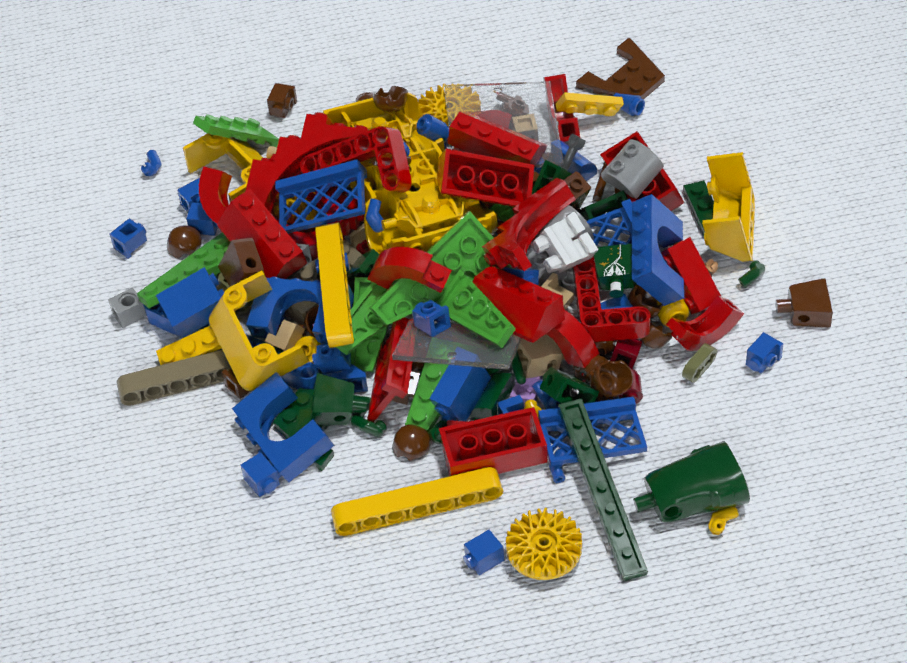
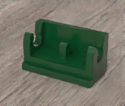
[347,249,379,281]

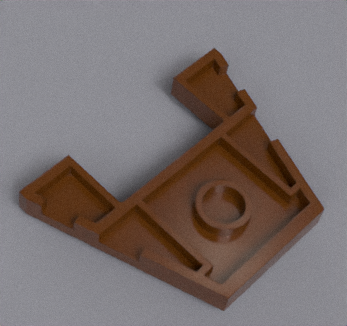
[576,38,665,99]

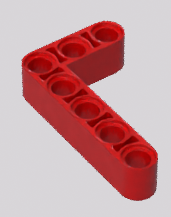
[300,126,412,193]
[572,256,650,342]

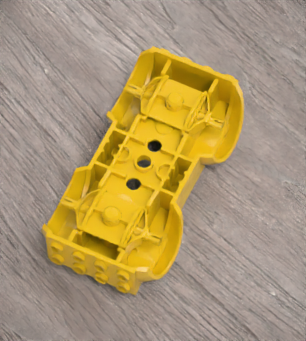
[323,92,498,254]

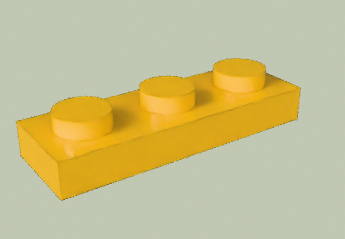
[556,92,624,117]
[156,325,221,365]

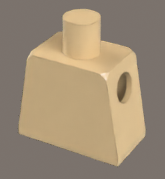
[512,334,565,378]

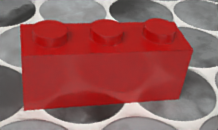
[661,237,722,315]

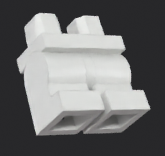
[531,212,598,273]

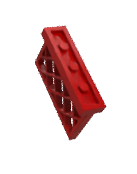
[367,317,418,422]

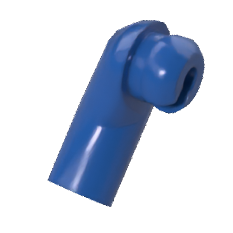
[549,448,567,483]

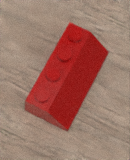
[448,112,547,167]
[600,131,684,211]
[437,149,534,207]
[217,188,307,279]
[472,266,565,343]
[439,407,548,476]

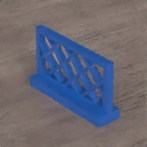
[275,160,367,234]
[586,199,637,284]
[538,397,648,466]

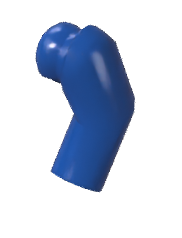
[141,150,162,176]
[366,199,384,233]
[532,380,561,409]

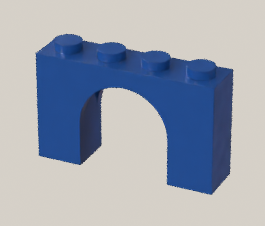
[632,194,684,306]
[246,277,354,344]
[232,372,335,482]

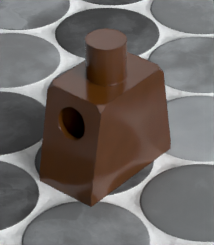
[218,238,264,287]
[775,278,833,328]

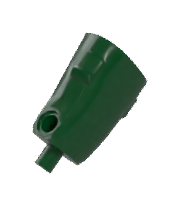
[633,441,750,523]

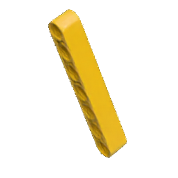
[316,222,354,348]
[331,467,504,536]

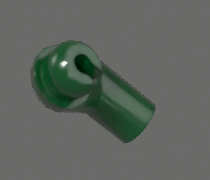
[738,260,765,288]
[351,415,387,437]
[428,420,447,445]

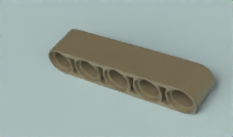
[117,350,231,406]

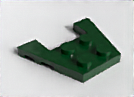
[273,388,371,471]

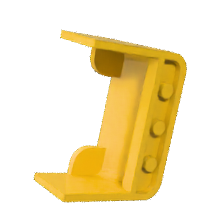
[183,134,263,202]
[702,152,755,262]
[209,271,309,391]

